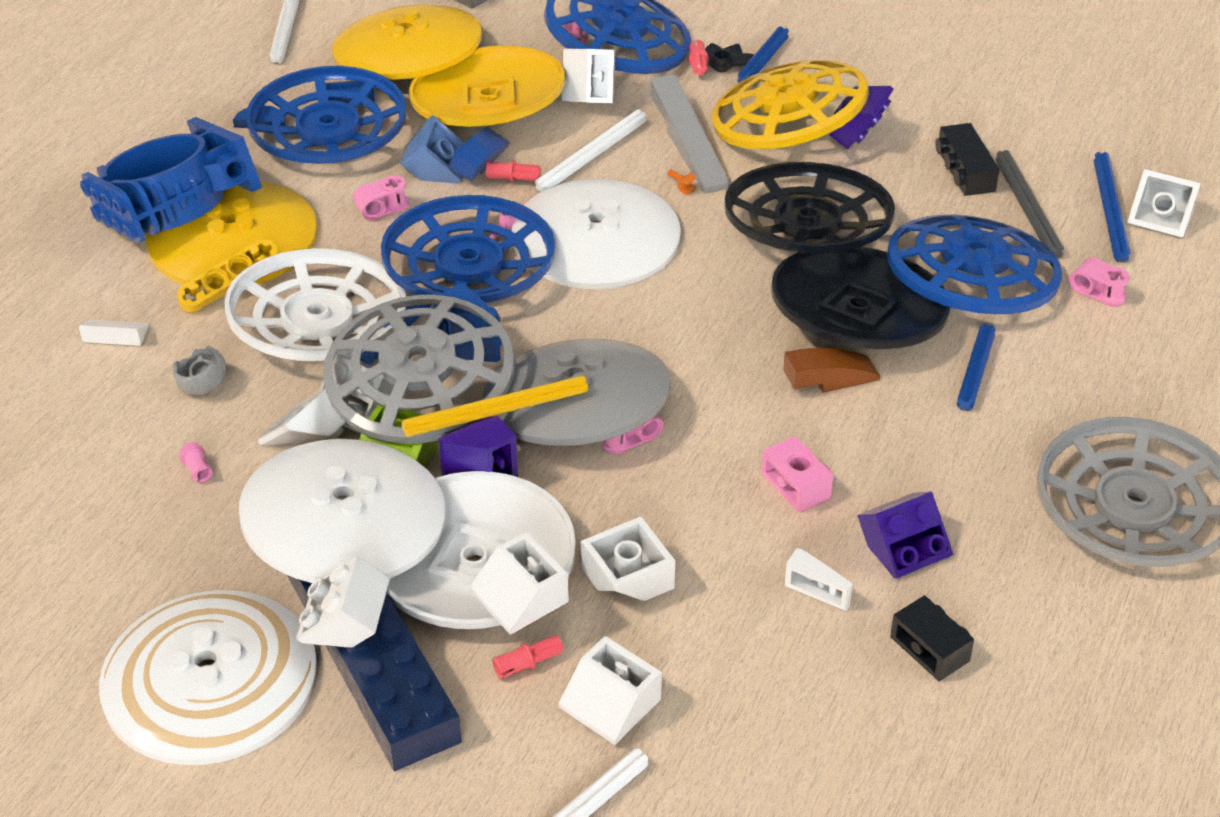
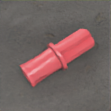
[689,40,709,77]
[486,160,541,183]
[492,635,564,679]

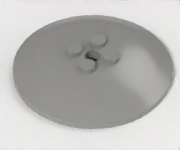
[483,339,671,446]

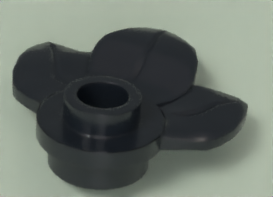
[705,43,754,72]

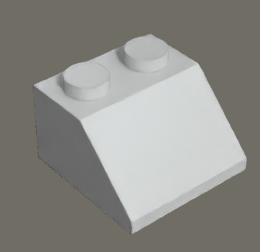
[1127,169,1201,238]

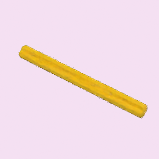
[402,376,588,437]

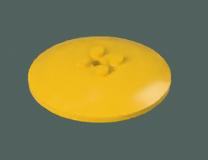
[332,5,482,80]
[409,45,565,127]
[146,181,317,289]

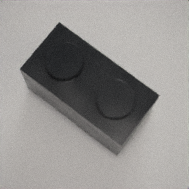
[890,595,974,681]

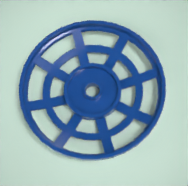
[544,0,691,74]
[246,66,406,164]
[381,195,555,303]
[887,214,1062,315]

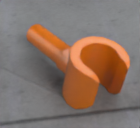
[667,169,696,195]

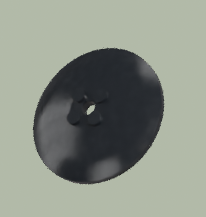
[771,247,950,349]

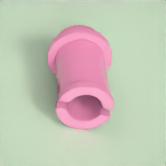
[179,442,213,483]

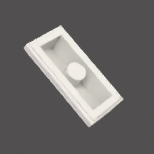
[79,319,149,346]

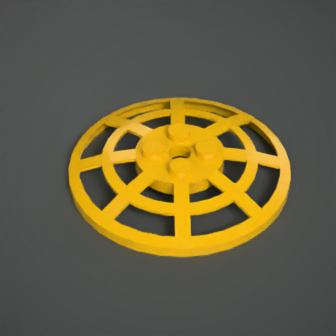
[712,60,869,149]

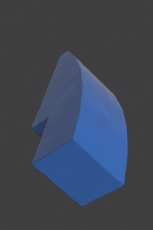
[449,127,510,181]

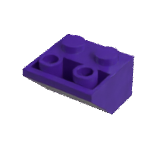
[828,86,894,149]
[439,415,518,477]
[857,491,954,578]

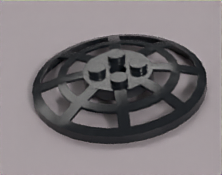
[724,162,895,253]

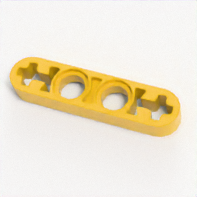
[177,239,277,313]

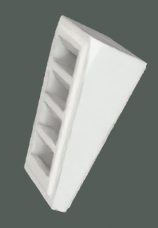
[785,547,853,611]

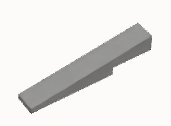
[650,74,730,194]

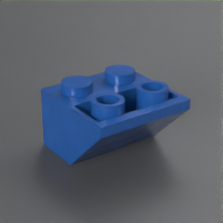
[434,283,502,362]

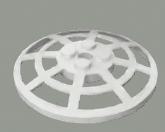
[224,248,406,361]

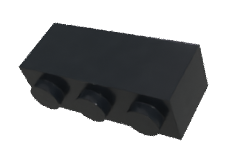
[935,123,1000,196]

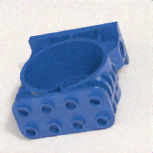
[79,117,262,243]

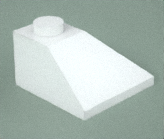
[257,389,346,445]

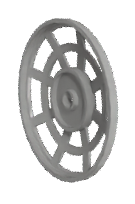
[323,295,515,444]
[1037,417,1220,567]

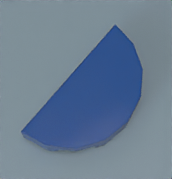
[233,105,286,128]

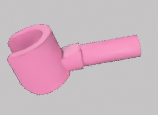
[489,213,516,240]

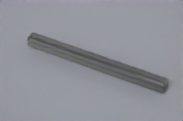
[995,150,1064,258]

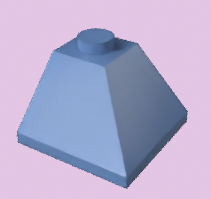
[400,115,465,184]

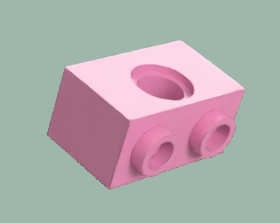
[761,436,833,513]

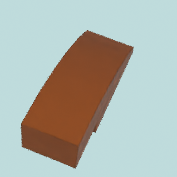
[783,348,880,393]

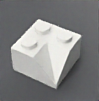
[581,516,675,601]

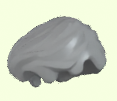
[173,346,226,395]

